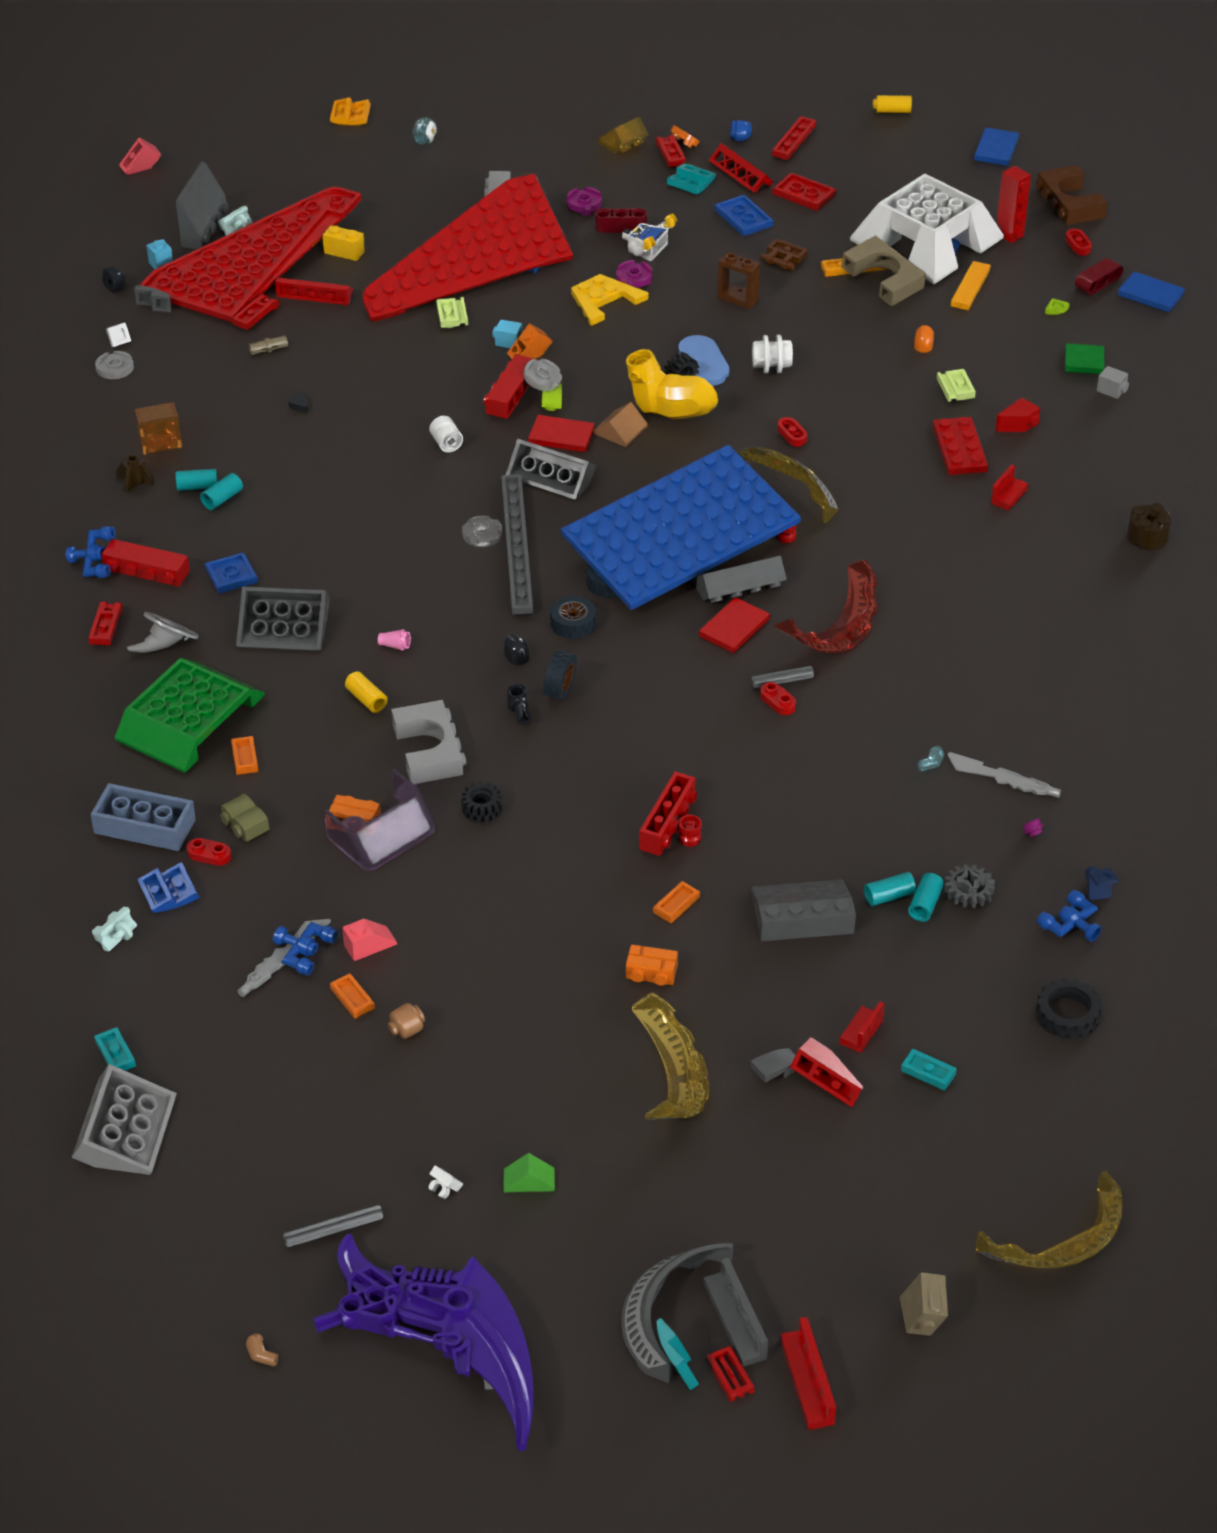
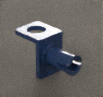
[1085,866,1119,900]

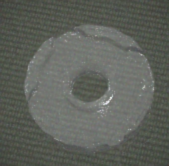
[462,516,503,547]

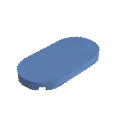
[679,335,729,386]

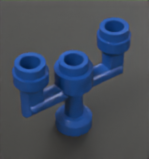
[65,526,116,578]
[1036,890,1102,942]
[273,922,338,976]

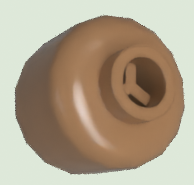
[388,1003,425,1039]

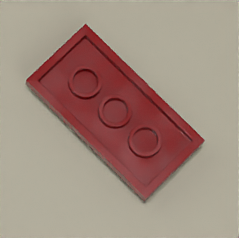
[933,417,988,475]

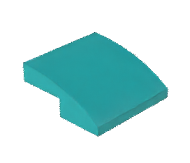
[667,163,716,194]
[657,1318,699,1390]

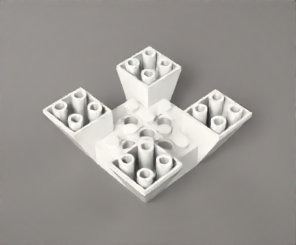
[850,174,1004,284]

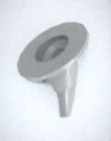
[127,611,199,653]

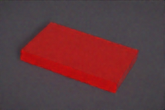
[772,172,836,211]
[528,415,595,452]
[699,597,770,653]

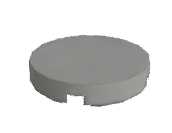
[95,351,134,379]
[523,359,562,391]

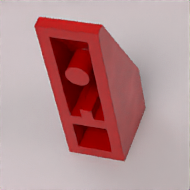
[790,1037,863,1107]

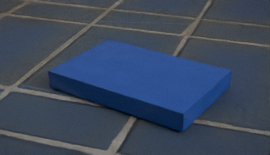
[974,127,1020,166]
[714,194,774,236]
[1118,272,1185,312]

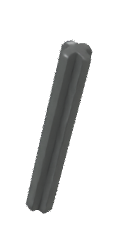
[283,1204,383,1247]

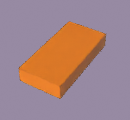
[231,736,259,775]
[653,881,700,923]
[330,973,375,1019]

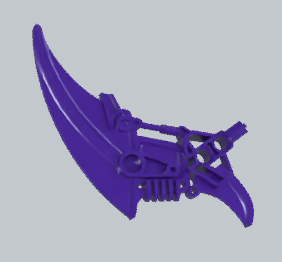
[313,1234,534,1451]

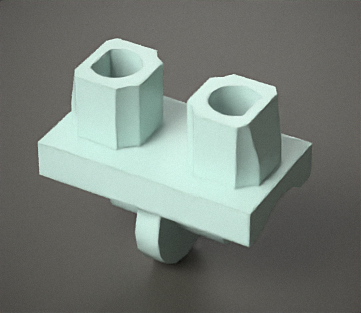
[218,206,253,236]
[92,907,137,952]

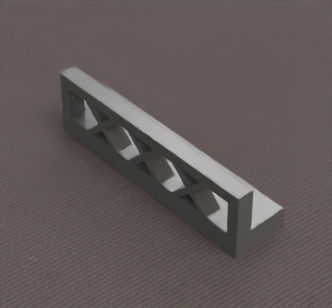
[703,1258,768,1367]

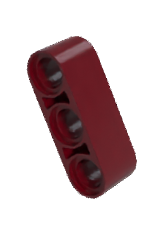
[595,208,647,233]
[1074,258,1124,295]

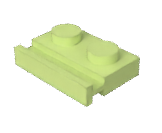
[437,297,468,328]
[937,369,976,402]

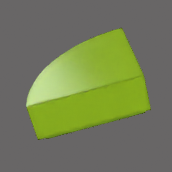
[1045,298,1070,315]

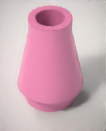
[378,629,411,651]

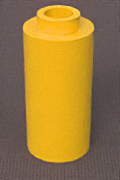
[873,95,912,113]
[345,671,388,713]

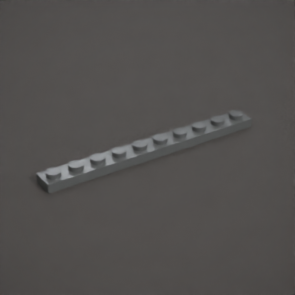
[501,475,533,615]

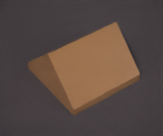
[593,402,647,447]

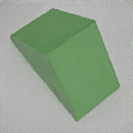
[504,1153,555,1192]

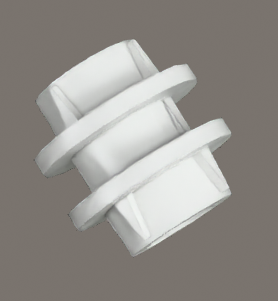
[752,335,793,374]

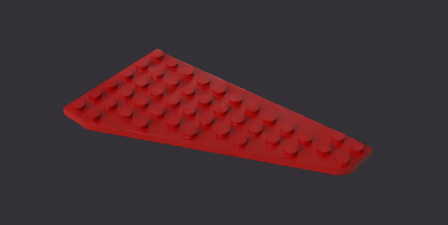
[362,173,573,322]
[140,187,362,322]

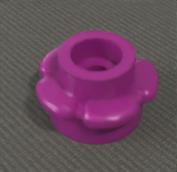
[1022,818,1044,837]

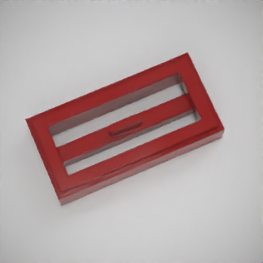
[706,1346,755,1402]

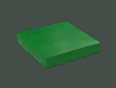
[1065,343,1104,374]

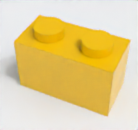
[323,225,365,261]

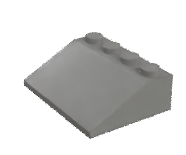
[72,1064,177,1175]

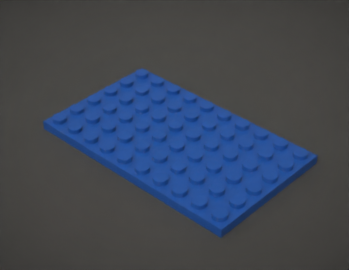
[561,445,801,610]

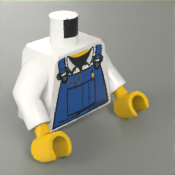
[622,213,677,261]

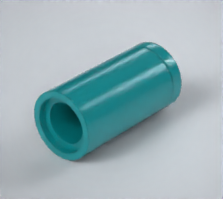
[176,469,218,491]
[200,473,243,510]
[864,872,916,907]
[908,873,944,922]

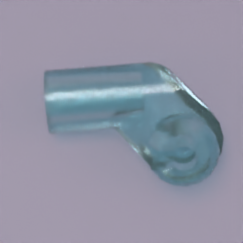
[917,746,944,771]

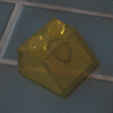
[597,117,649,153]

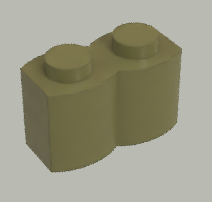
[220,794,270,842]

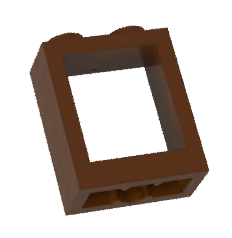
[717,252,760,309]

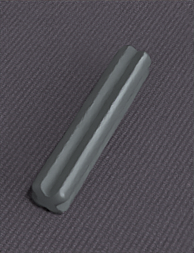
[751,666,814,689]

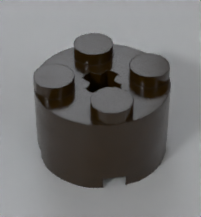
[1127,503,1171,550]

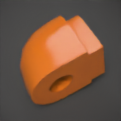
[914,325,934,353]

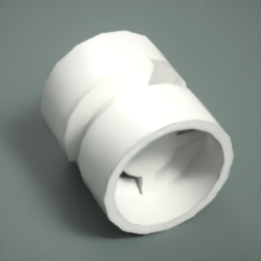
[429,416,463,452]

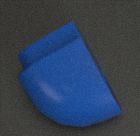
[730,120,752,142]

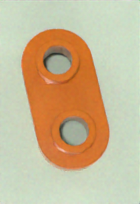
[670,125,700,148]

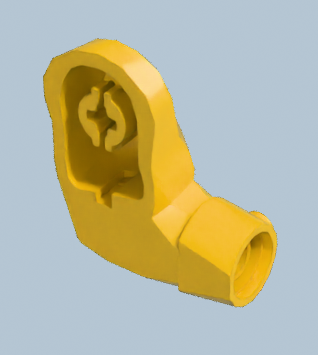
[626,349,718,420]

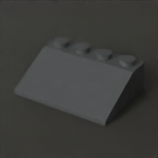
[176,162,228,249]
[236,587,329,652]
[751,879,856,941]

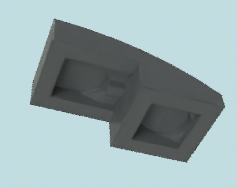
[134,285,171,312]
[750,1048,796,1083]

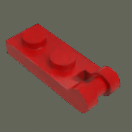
[655,135,686,167]
[232,294,279,330]
[88,601,123,646]

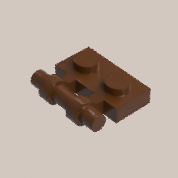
[761,238,808,271]

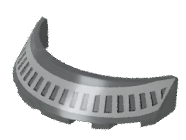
[621,1243,733,1383]

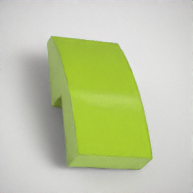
[541,384,562,411]

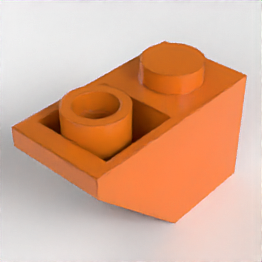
[507,323,553,359]

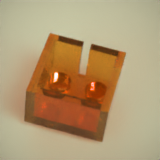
[135,402,182,455]

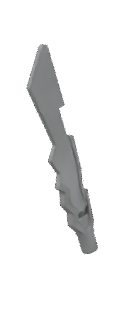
[948,752,1062,798]
[237,919,331,997]

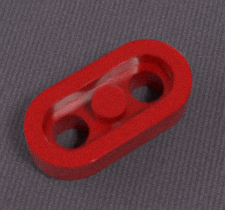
[1065,229,1092,256]
[777,417,807,447]
[760,682,796,715]
[187,838,232,866]

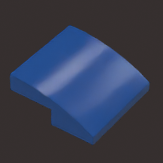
[137,862,200,913]

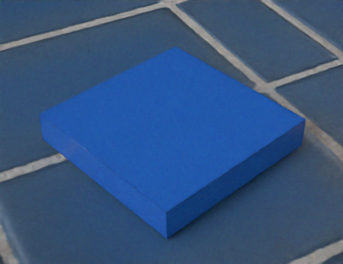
[205,552,258,594]

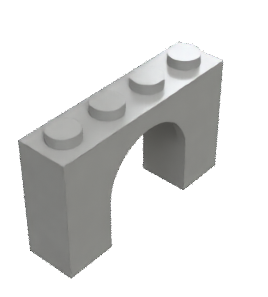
[391,700,466,785]

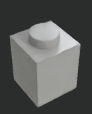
[1097,366,1129,399]

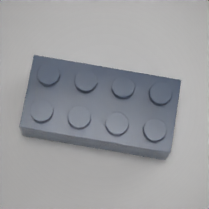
[91,783,196,851]

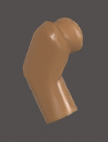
[246,1333,279,1367]

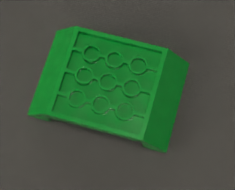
[115,658,265,773]

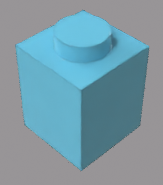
[146,239,173,269]
[492,319,522,348]

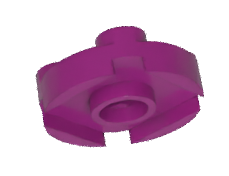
[567,187,602,216]
[616,260,652,288]

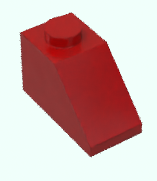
[995,398,1040,432]

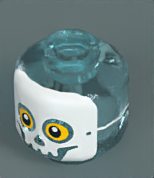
[412,117,437,144]

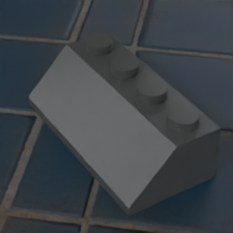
[506,439,596,500]
[692,555,787,603]

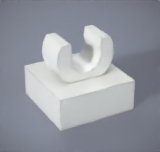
[106,323,131,347]
[429,1166,463,1199]

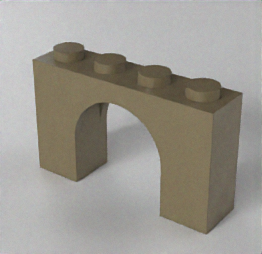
[842,235,926,306]

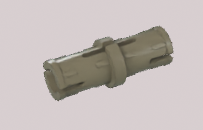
[248,335,288,356]

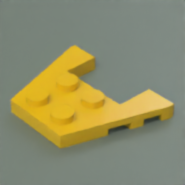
[571,274,649,326]

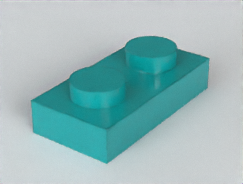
[94,1027,136,1071]
[901,1049,957,1091]

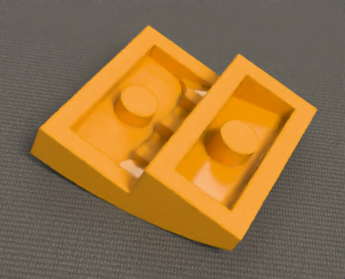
[330,97,371,125]

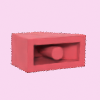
[119,137,161,175]
[342,919,397,961]

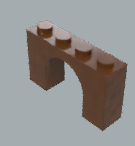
[1035,165,1108,225]

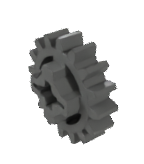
[944,864,995,908]

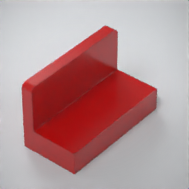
[991,465,1028,511]
[839,1001,885,1053]

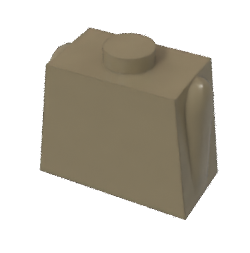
[900,1272,948,1336]

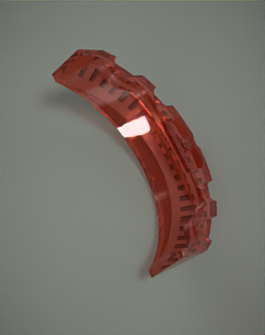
[774,559,878,653]

